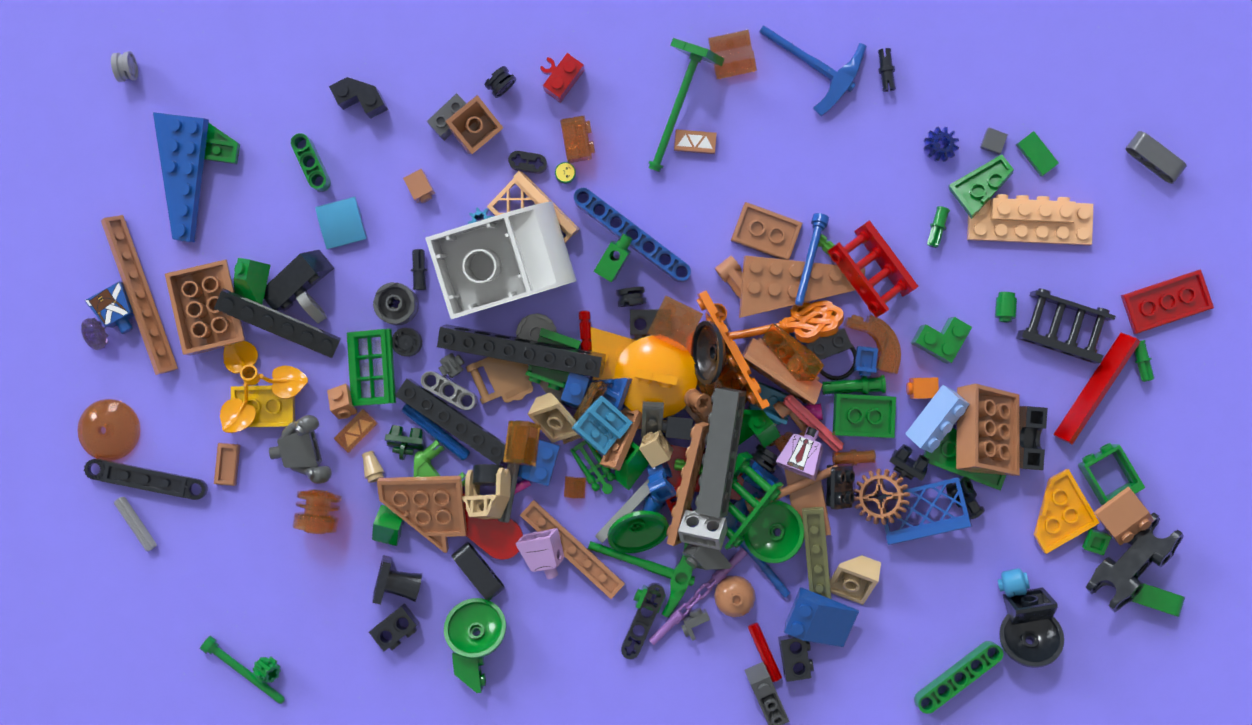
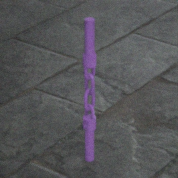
[649,548,748,645]

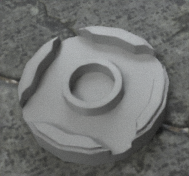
[516,313,557,341]

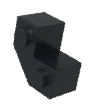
[329,77,389,119]

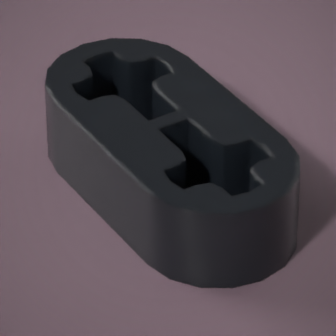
[508,151,547,174]

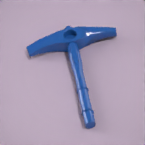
[759,25,867,116]
[711,492,790,598]

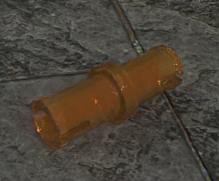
[832,449,876,466]

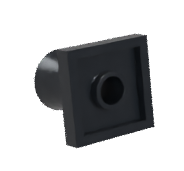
[372,555,422,605]

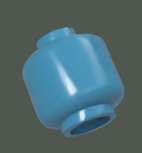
[998,568,1030,597]

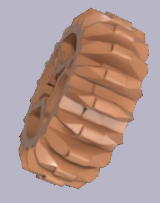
[854,469,910,525]

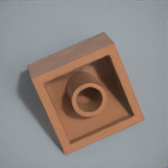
[445,95,503,154]
[1094,487,1154,546]

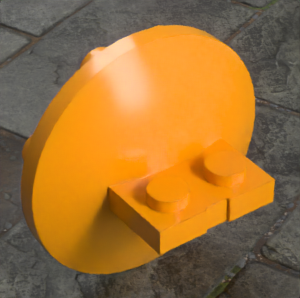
[614,336,697,418]

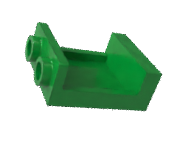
[525,328,581,391]

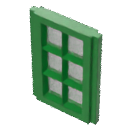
[347,329,396,406]

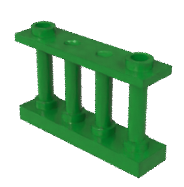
[696,452,784,550]

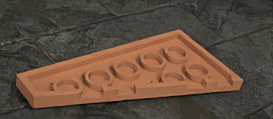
[739,256,865,318]

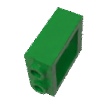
[1078,443,1145,505]

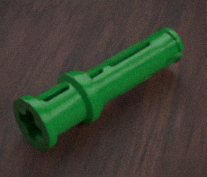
[822,375,886,395]

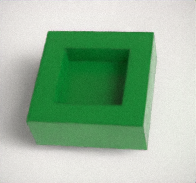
[1082,529,1112,555]

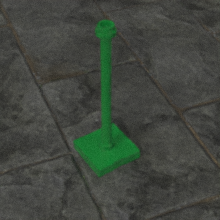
[648,38,725,172]

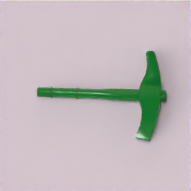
[588,541,695,618]

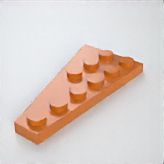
[696,290,770,409]

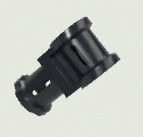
[946,477,985,519]

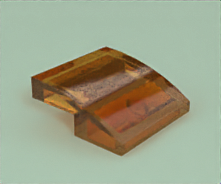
[708,29,757,79]

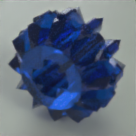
[923,127,959,162]

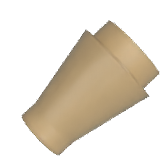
[362,451,385,483]

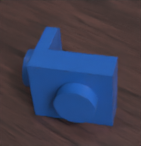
[854,346,878,377]

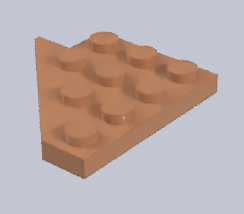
[377,476,467,553]

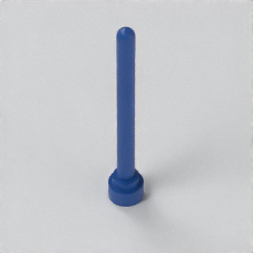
[795,213,829,306]

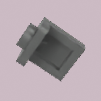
[681,608,710,641]

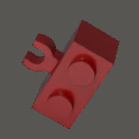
[540,53,585,103]

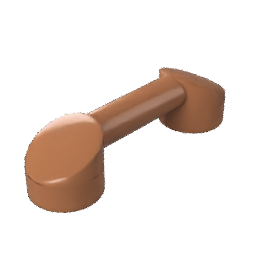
[773,401,808,437]

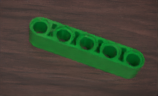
[914,641,1003,714]

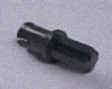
[411,249,427,290]

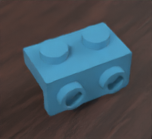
[748,382,797,425]

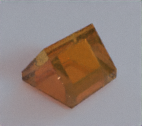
[564,476,586,498]

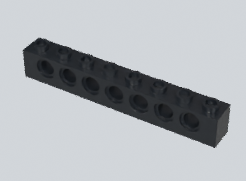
[437,324,606,378]

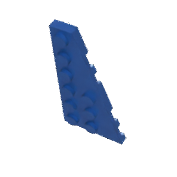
[153,112,209,242]

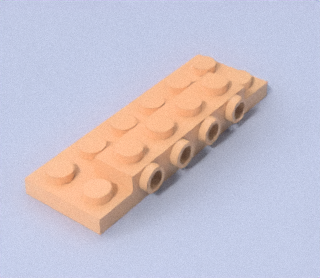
[967,194,1093,245]

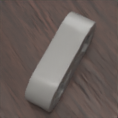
[296,291,327,324]

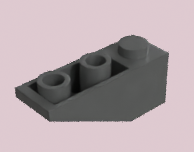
[744,662,790,725]

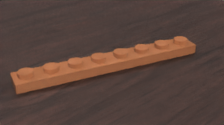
[101,215,178,375]

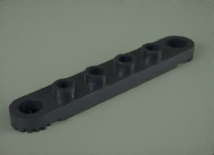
[84,459,208,500]

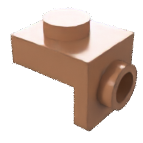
[327,384,357,419]

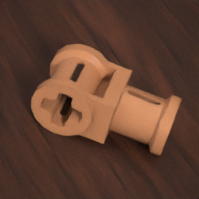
[684,389,713,423]

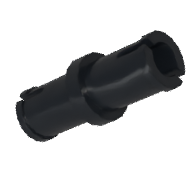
[878,48,896,92]

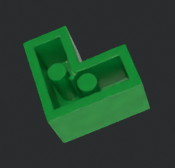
[911,317,972,364]

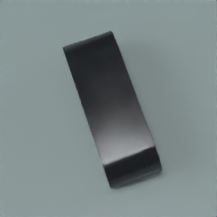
[451,542,505,601]

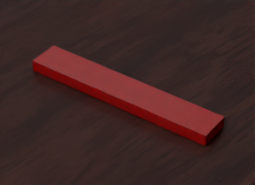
[1053,332,1140,445]

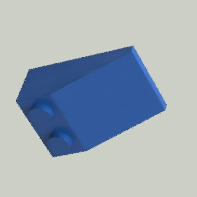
[784,587,859,647]

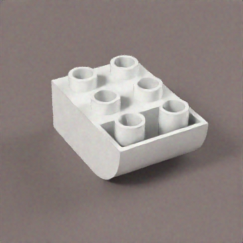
[425,202,576,319]

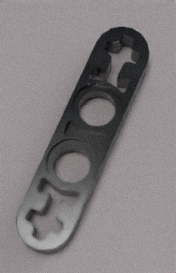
[621,582,665,659]

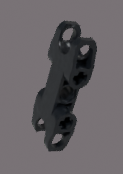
[1086,512,1184,612]

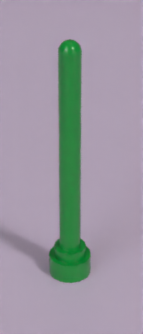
[199,635,285,704]

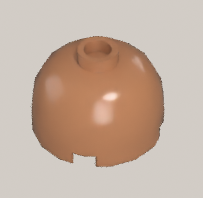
[714,576,756,617]

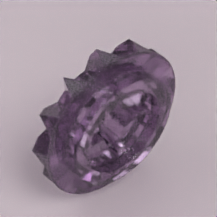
[81,318,109,350]

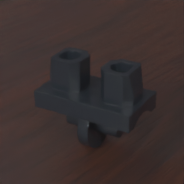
[889,444,929,481]

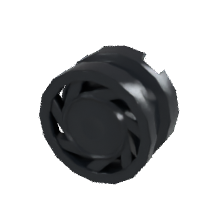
[484,66,517,98]
[616,287,646,307]
[392,328,423,357]
[751,444,778,473]

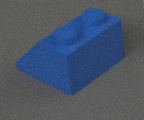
[518,435,561,486]

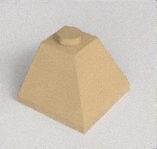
[527,393,578,443]
[830,555,881,605]

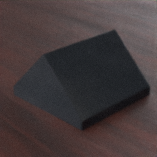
[1003,587,1058,625]

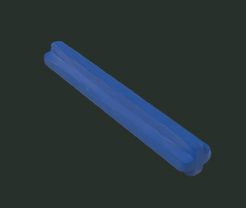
[401,404,470,460]

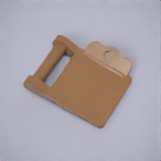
[465,357,533,404]

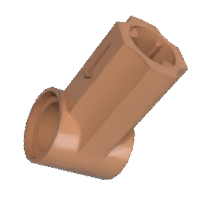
[715,256,742,299]

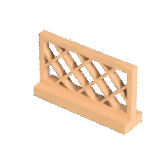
[487,171,580,243]

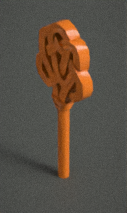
[729,300,844,343]

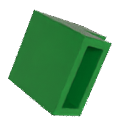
[372,505,404,546]

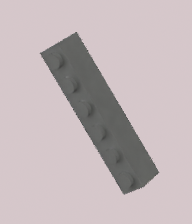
[695,387,747,518]

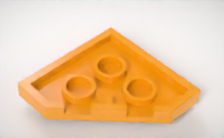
[1034,469,1100,554]

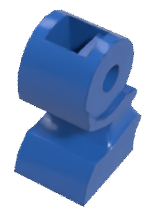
[647,462,676,502]

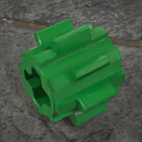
[253,656,281,684]

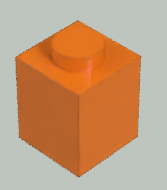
[906,377,939,399]

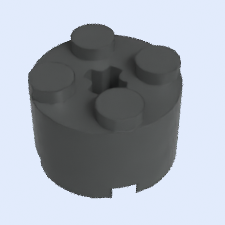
[373,282,418,325]

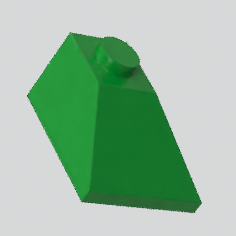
[234,258,271,304]

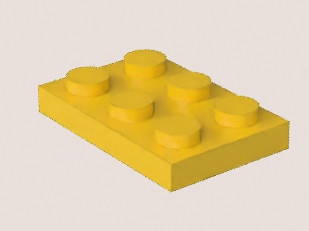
[231,385,295,427]

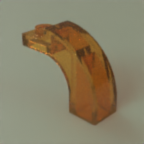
[843,315,901,374]

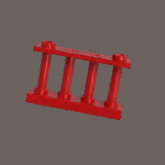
[827,220,919,318]

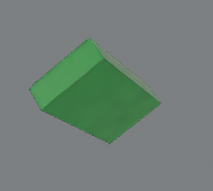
[1016,131,1059,176]

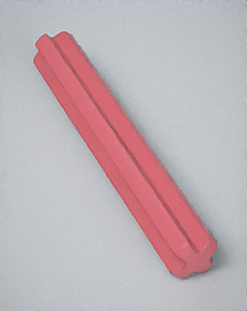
[783,394,843,452]

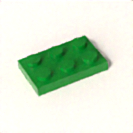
[832,394,896,438]

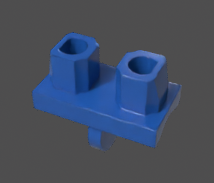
[741,461,779,494]

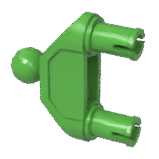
[414,440,466,488]

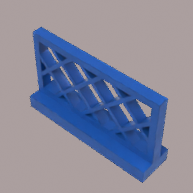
[877,477,972,545]

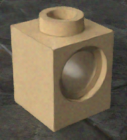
[639,430,673,468]

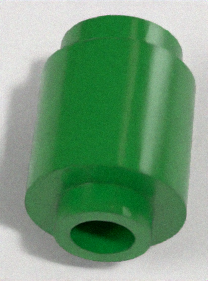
[995,292,1017,323]

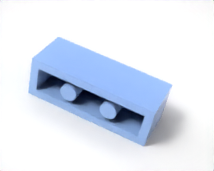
[906,385,970,453]

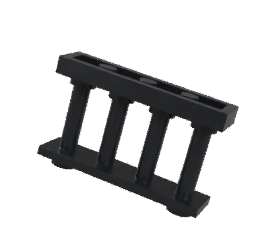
[1016,288,1116,364]

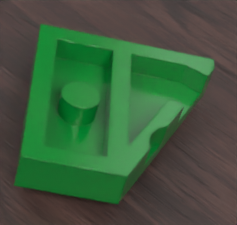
[204,123,240,164]

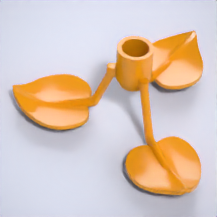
[220,341,308,433]

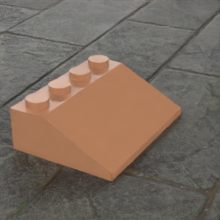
[165,260,245,356]
[742,337,823,405]
[956,384,1020,476]

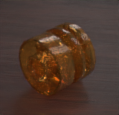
[292,489,342,534]

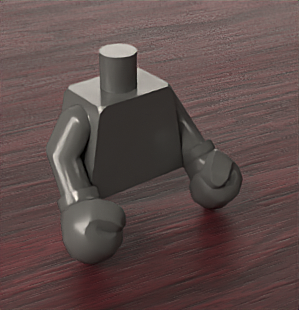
[269,415,332,484]

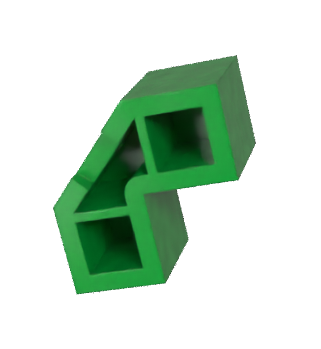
[738,409,781,448]

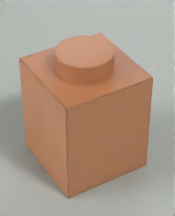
[403,169,435,203]

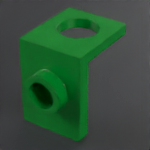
[633,585,666,613]

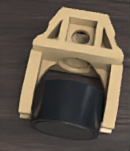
[462,464,511,519]

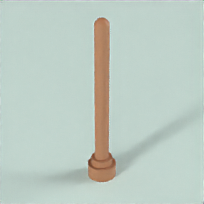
[744,465,838,513]

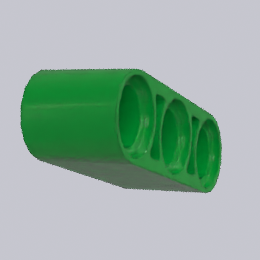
[291,133,331,192]
[1132,584,1185,617]

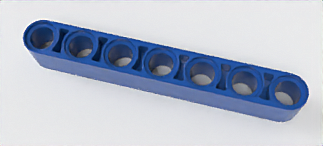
[574,188,691,282]

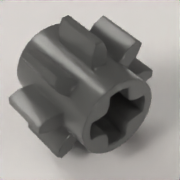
[438,353,465,378]

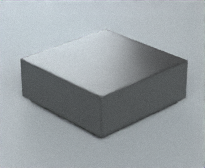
[980,127,1008,155]

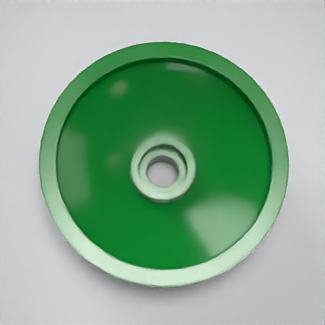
[744,500,805,563]
[607,510,669,553]
[444,598,506,659]

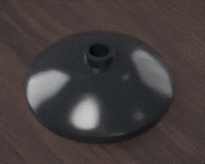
[691,321,727,384]
[999,614,1064,668]

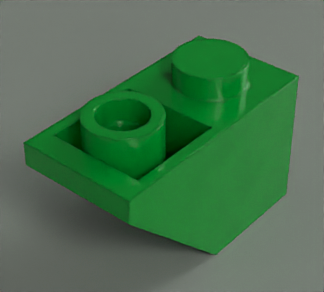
[615,441,649,490]
[452,652,486,693]

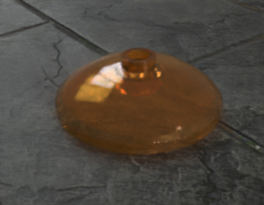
[77,399,140,461]

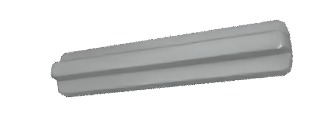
[114,497,157,552]

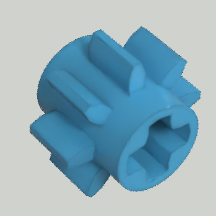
[468,207,493,224]

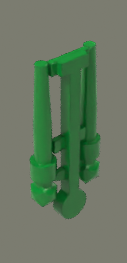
[570,440,615,494]

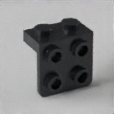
[826,465,855,510]

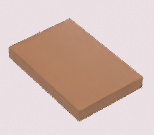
[731,202,803,260]

